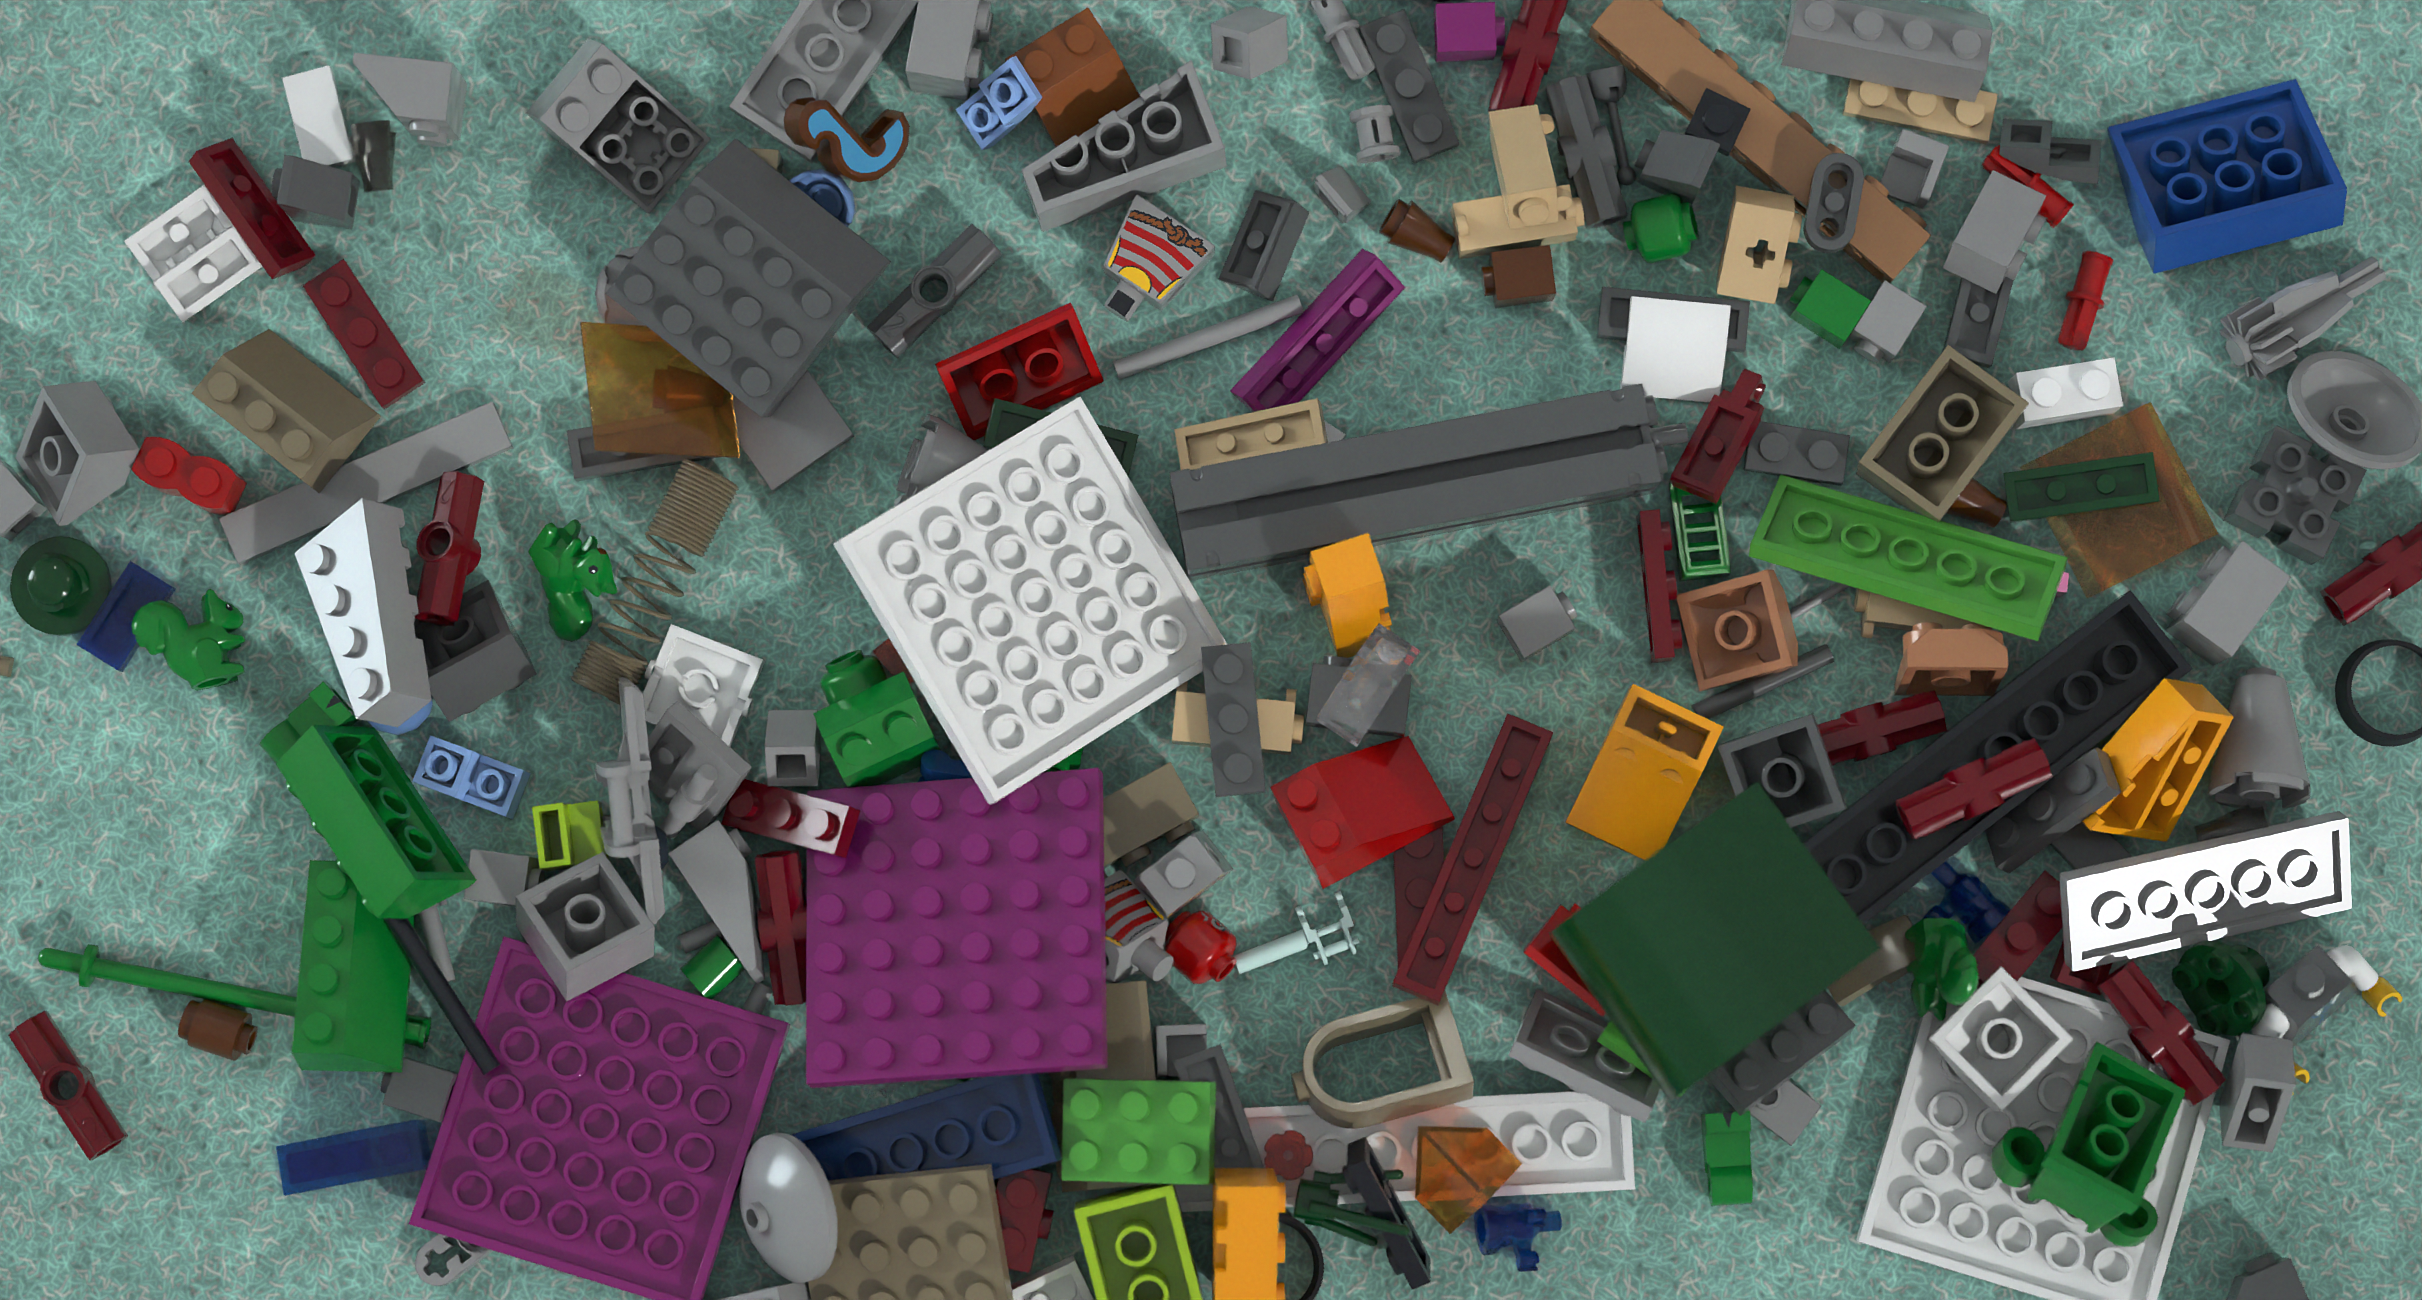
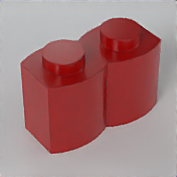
[131,437,247,515]

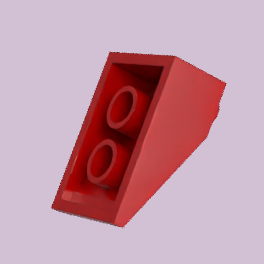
[1270,736,1455,889]

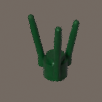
[1293,1169,1410,1247]

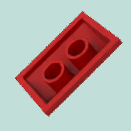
[935,302,1104,441]

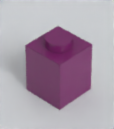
[1434,2,1505,62]

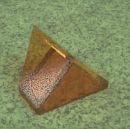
[1415,1126,1522,1234]

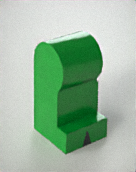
[260,681,360,763]
[1701,1111,1753,1206]

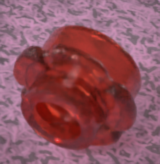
[1264,1130,1313,1180]

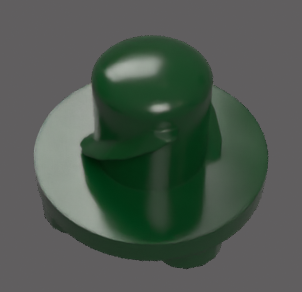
[10,536,112,636]
[2171,940,2270,1036]

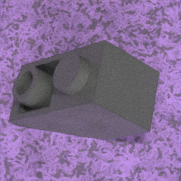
[272,155,360,229]

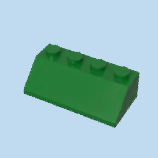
[276,725,476,919]
[291,860,416,1073]

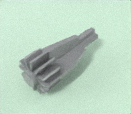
[2220,257,2386,381]

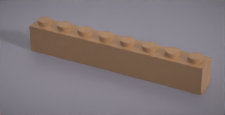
[1588,0,1931,284]

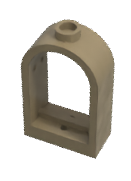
[1291,991,1474,1129]

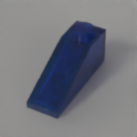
[276,1120,431,1196]

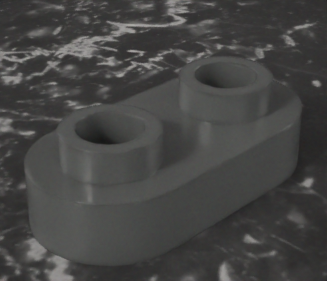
[1803,153,1864,253]

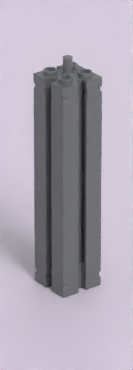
[1169,384,1689,581]

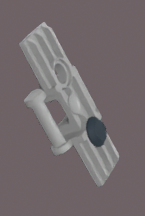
[594,677,669,925]

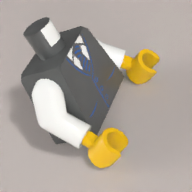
[2252,945,2402,1095]

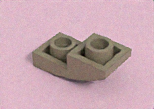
[1828,914,1916,1007]

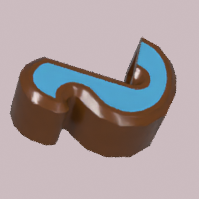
[784,97,910,182]

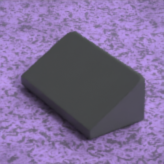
[1218,190,1309,301]

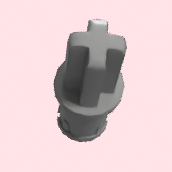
[1308,0,1375,80]

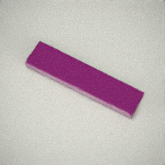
[1230,249,1406,412]

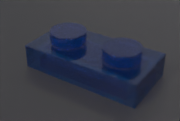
[77,561,176,672]

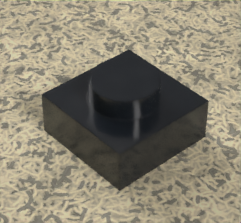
[1684,88,1751,157]

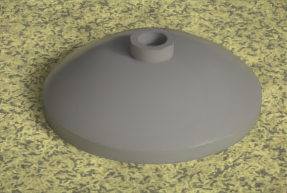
[2287,351,2422,469]
[740,1133,838,1283]

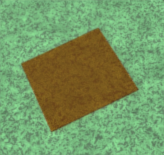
[580,322,740,458]
[2020,402,2218,599]

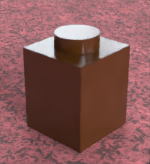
[1481,245,1556,308]

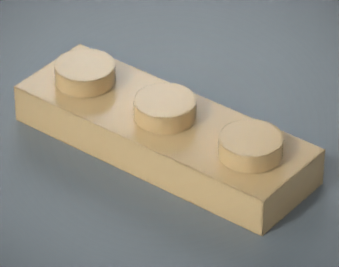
[1842,78,1998,144]
[1174,398,1328,470]

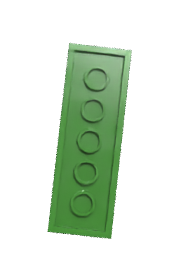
[1749,474,2068,641]

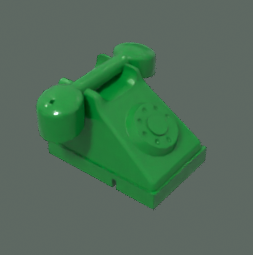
[1991,1042,2186,1247]

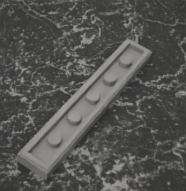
[219,401,513,565]

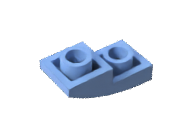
[956,56,1042,150]
[412,735,531,820]

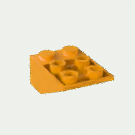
[1565,684,1724,861]

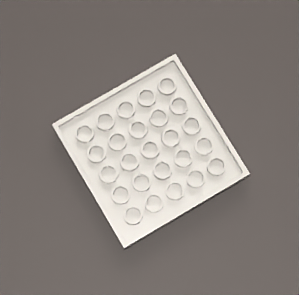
[833,397,1227,804]
[1856,977,2230,1300]

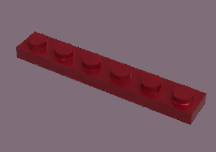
[1392,713,1554,1005]

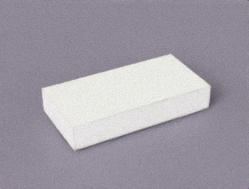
[282,65,356,167]

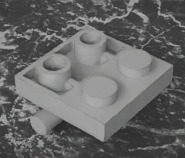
[648,701,752,838]

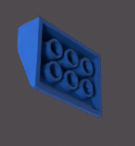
[2107,79,2347,274]

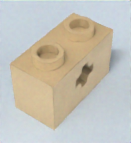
[1716,186,1802,304]

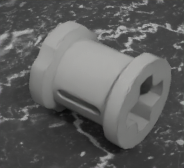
[1349,105,1401,164]

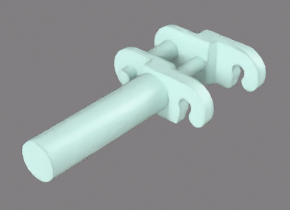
[1233,891,1360,974]

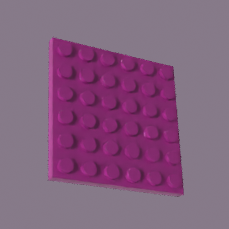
[806,768,1107,1088]
[409,936,790,1300]

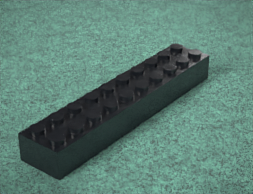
[1803,590,2193,925]

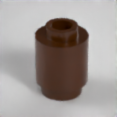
[178,999,258,1061]

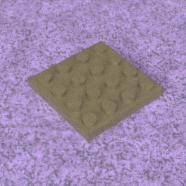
[808,1164,1013,1300]

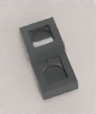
[1999,119,2101,184]

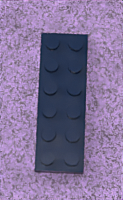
[791,1073,1062,1180]

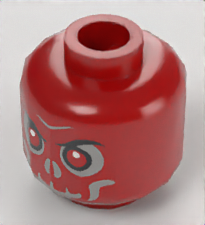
[1164,911,1237,984]

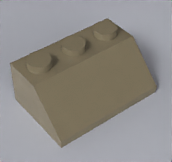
[191,329,381,493]
[1856,345,2029,522]

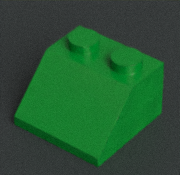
[813,671,942,788]

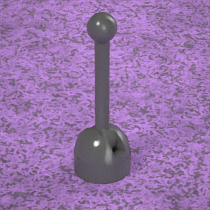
[1586,66,1636,186]

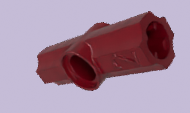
[1488,0,1569,112]
[415,471,485,626]
[2320,521,2422,626]
[1818,690,1947,766]
[1895,738,2053,840]
[755,849,807,1006]
[2096,960,2226,1106]
[8,1011,128,1160]

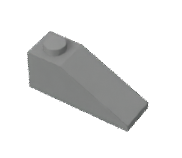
[668,820,765,984]

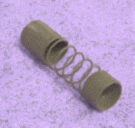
[571,459,739,705]

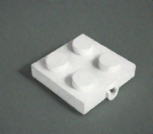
[643,624,765,748]

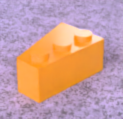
[1302,533,1395,658]
[2082,678,2234,842]
[1212,1168,1286,1300]

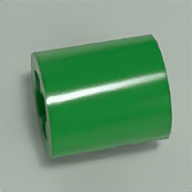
[680,935,745,999]

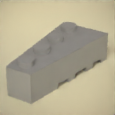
[1022,60,1227,232]
[295,498,432,727]

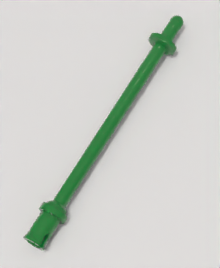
[38,944,431,1049]

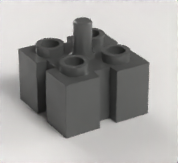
[2223,425,2367,565]

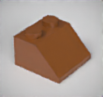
[1005,7,1140,147]

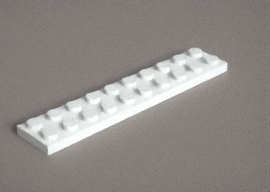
[1132,1091,1635,1212]

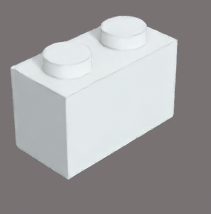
[2008,357,2123,430]

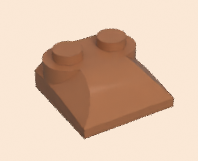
[1677,569,1798,691]
[1894,622,2008,696]

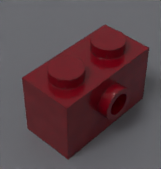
[996,1169,1054,1273]

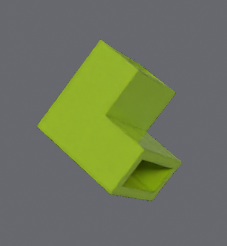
[532,800,609,872]

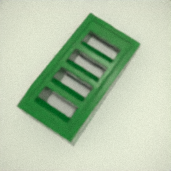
[1669,483,1731,582]

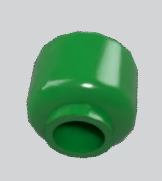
[1623,193,1699,263]
[820,650,888,706]

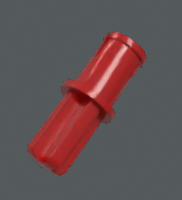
[1982,145,2074,228]
[2058,251,2114,351]

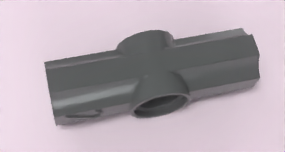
[1545,75,1628,229]
[867,224,1002,359]

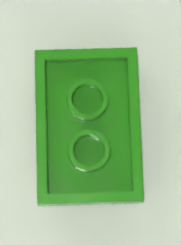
[1062,1078,1216,1185]

